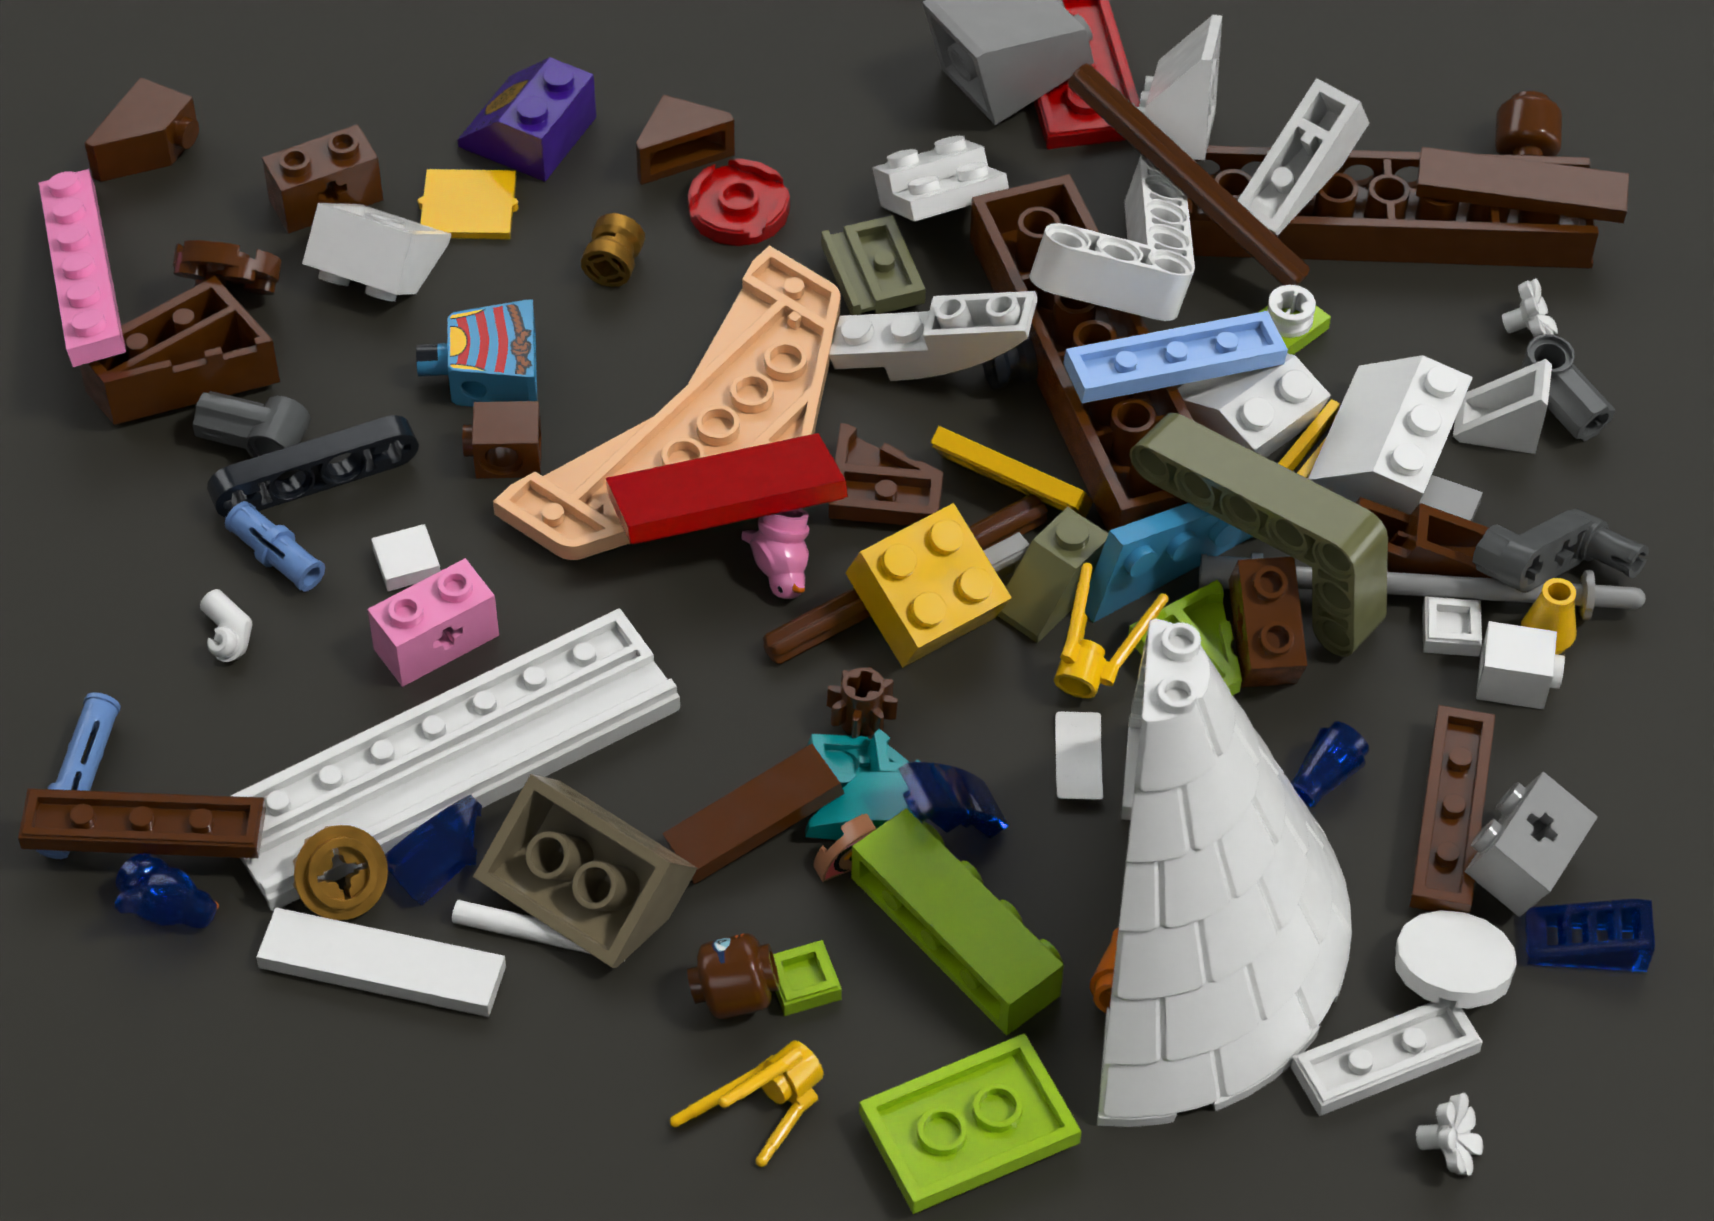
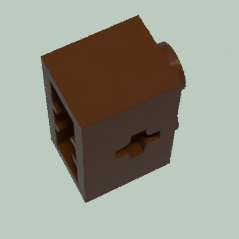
[262,124,384,234]
[1228,556,1308,688]

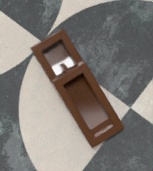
[1356,497,1492,578]

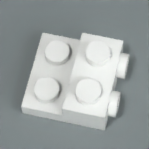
[872,136,1009,222]

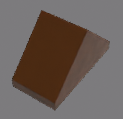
[636,94,735,185]

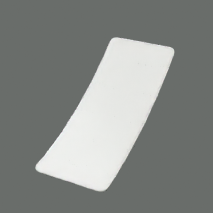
[1055,712,1103,800]

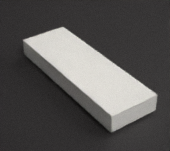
[1291,998,1482,1116]

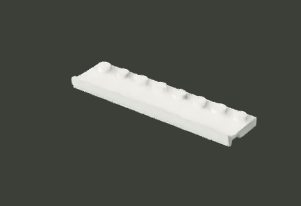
[231,608,680,911]

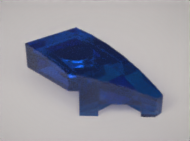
[385,795,482,906]

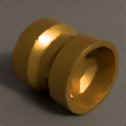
[581,213,645,287]

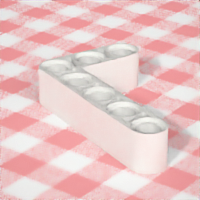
[1029,155,1195,321]

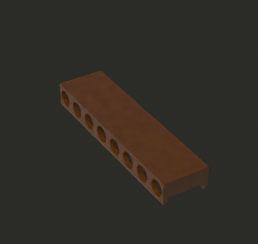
[1187,145,1599,269]

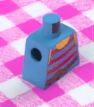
[416,299,537,407]

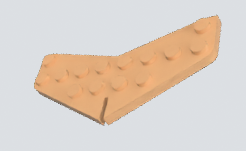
[493,245,841,560]

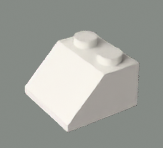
[302,203,452,301]
[1178,353,1331,457]

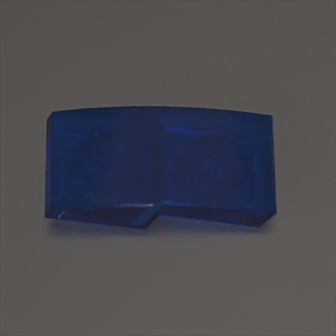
[898,762,1009,839]

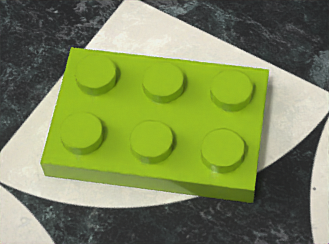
[859,1033,1082,1214]

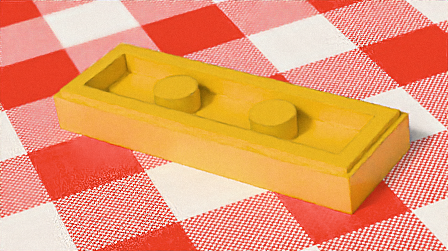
[930,426,1093,518]

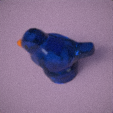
[115,853,219,928]

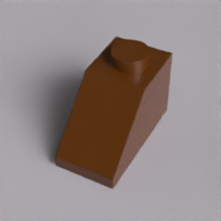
[85,77,199,182]

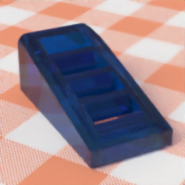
[1525,899,1655,972]

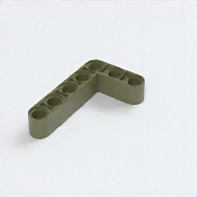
[1130,413,1388,657]

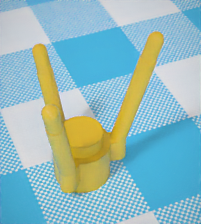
[1053,563,1169,698]
[669,1040,824,1167]

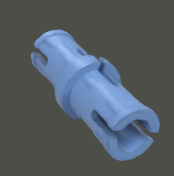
[225,501,326,592]

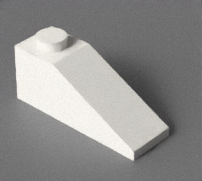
[1238,78,1369,236]

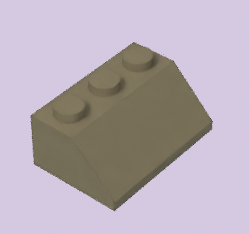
[473,774,698,968]

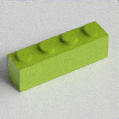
[851,808,1064,1036]

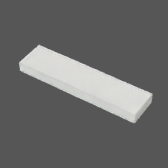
[256,907,506,1017]

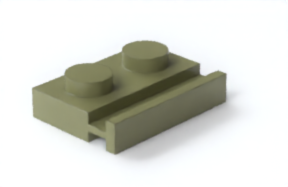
[821,215,926,315]

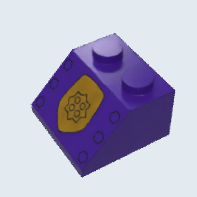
[457,57,596,182]

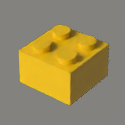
[845,503,1012,668]

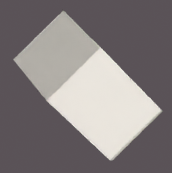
[1453,359,1552,454]

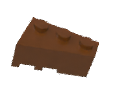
[80,276,280,425]

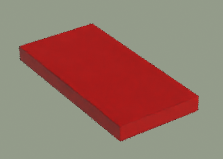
[1034,0,1140,149]
[606,433,848,544]

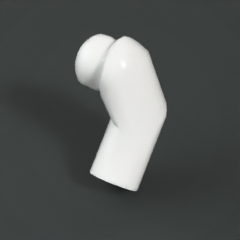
[200,589,253,662]

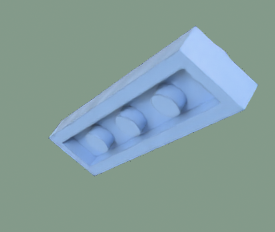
[1063,311,1288,403]

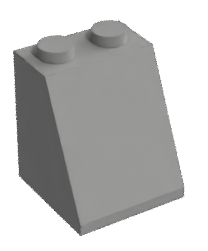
[922,0,1094,125]

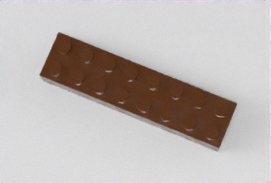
[970,174,1194,533]

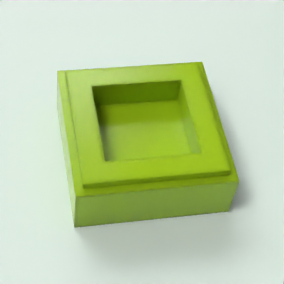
[774,940,842,1016]

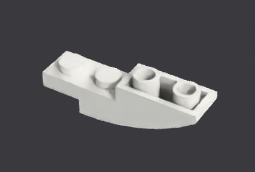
[829,291,1038,381]

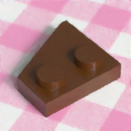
[828,423,943,526]

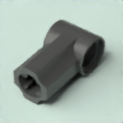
[1521,334,1615,442]
[192,391,311,458]

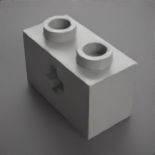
[1464,771,1598,917]

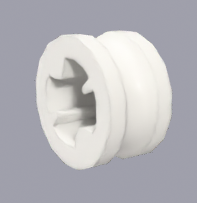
[1267,285,1316,338]

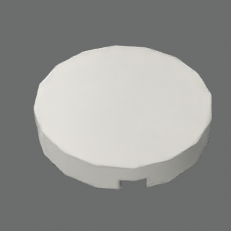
[1395,910,1517,1009]

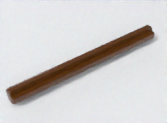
[1068,63,1310,286]
[763,494,1048,664]

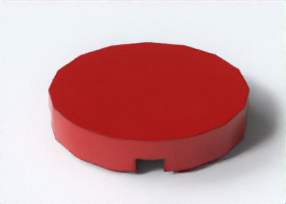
[687,159,790,246]

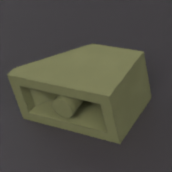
[997,507,1108,643]

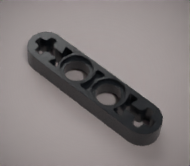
[207,415,419,517]

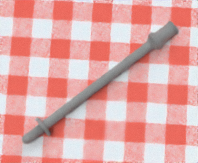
[1199,552,1646,621]

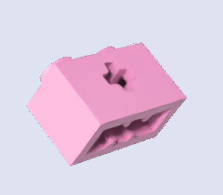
[367,558,499,687]

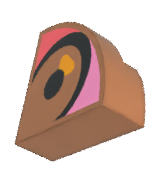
[814,813,876,882]

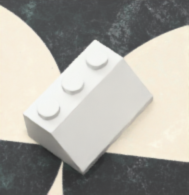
[1137,15,1222,160]
[1308,355,1473,514]

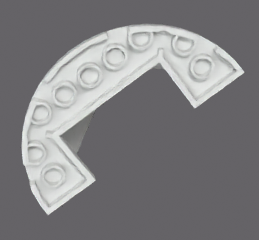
[1097,618,1352,1127]

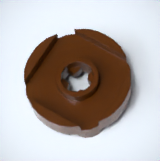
[173,240,282,295]

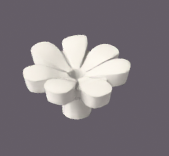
[1502,278,1558,338]
[1416,1093,1483,1176]

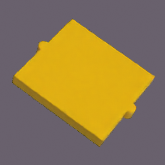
[418,169,519,239]

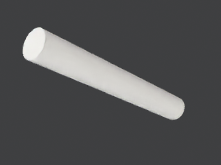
[452,900,625,962]

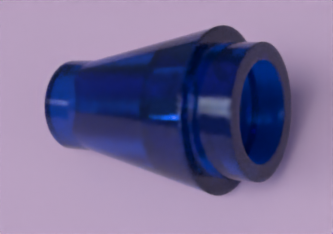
[1290,721,1369,807]

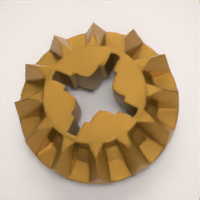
[293,825,388,920]

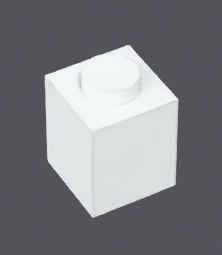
[1476,621,1565,710]

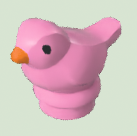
[741,508,810,599]

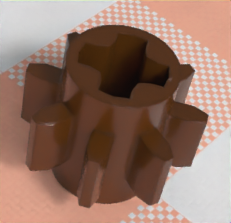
[826,667,898,738]

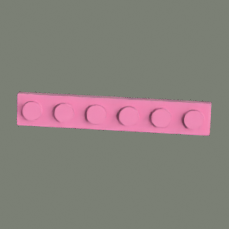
[39,169,126,367]

